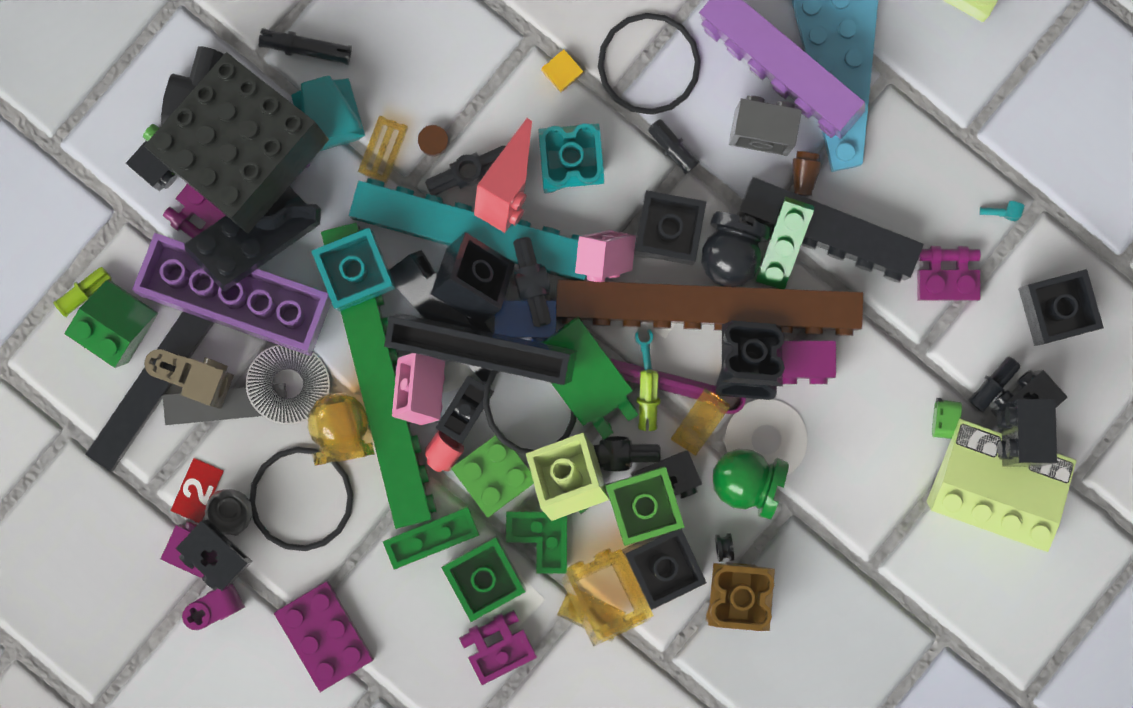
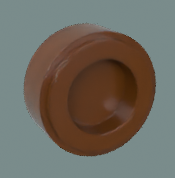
[418,125,449,157]

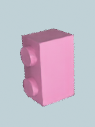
[575,230,636,282]
[392,353,445,425]

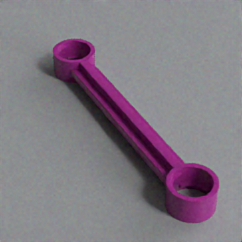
[610,358,746,414]

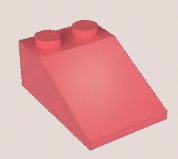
[474,118,532,233]

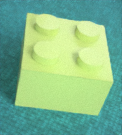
[526,432,609,521]

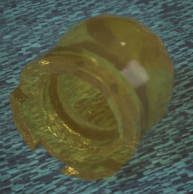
[307,392,375,466]

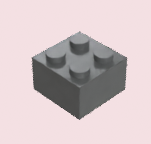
[728,96,802,156]

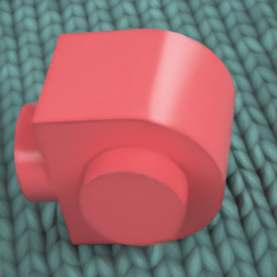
[425,430,464,472]

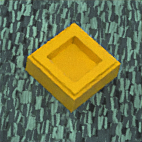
[541,49,584,93]

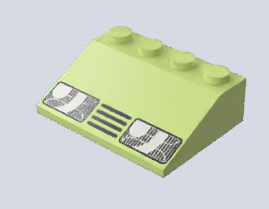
[926,418,1076,552]

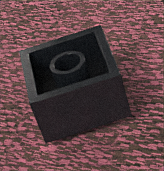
[634,190,707,265]
[431,232,515,325]
[1018,269,1104,346]
[997,399,1057,467]
[620,528,707,610]

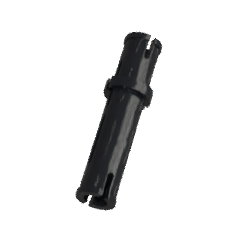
[258,28,352,65]

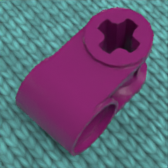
[182,583,245,630]

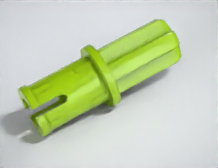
[53,267,112,317]
[636,369,661,431]

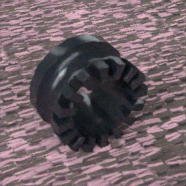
[715,533,734,562]

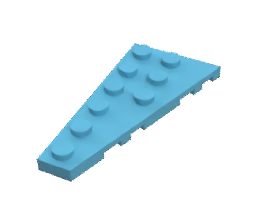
[792,0,878,172]

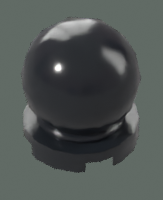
[701,211,771,287]

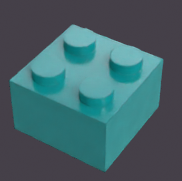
[311,227,396,312]

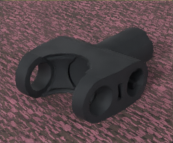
[161,46,224,126]

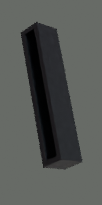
[737,177,924,283]
[384,313,577,385]

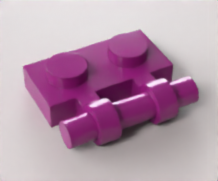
[163,184,226,238]
[917,246,981,301]
[459,610,537,685]

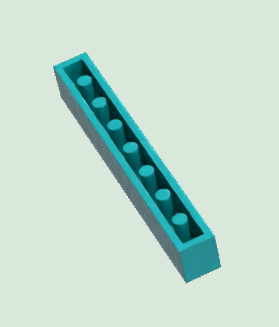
[348,178,586,281]

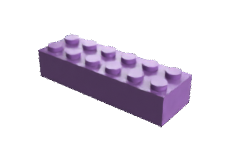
[699,0,865,139]
[132,233,331,356]

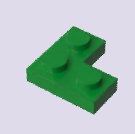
[506,511,567,574]

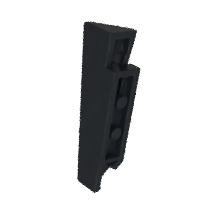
[389,250,500,382]

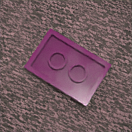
[274,581,374,692]

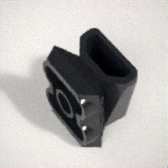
[715,320,785,400]

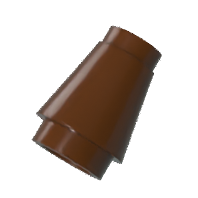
[793,151,823,196]

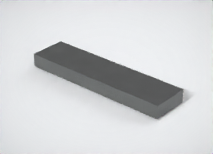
[163,383,287,425]

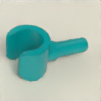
[979,201,1025,221]
[635,329,653,370]

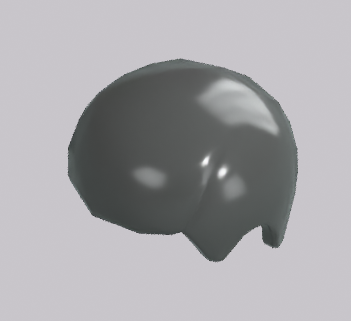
[205,489,253,536]

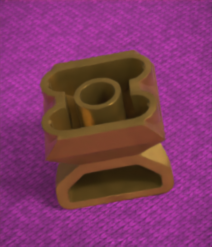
[705,562,775,631]

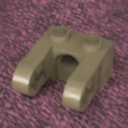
[144,349,234,409]

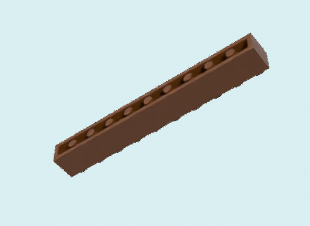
[556,280,863,336]

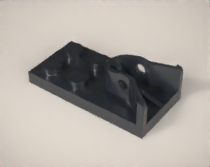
[184,186,321,292]

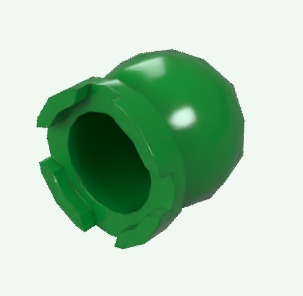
[712,449,789,520]

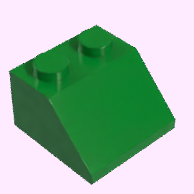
[64,279,158,368]

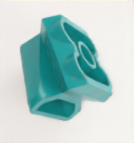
[291,76,365,151]
[538,123,604,194]

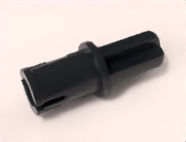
[648,119,700,175]
[968,357,1020,412]

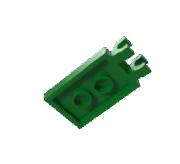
[541,316,638,439]

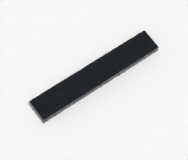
[85,312,214,471]

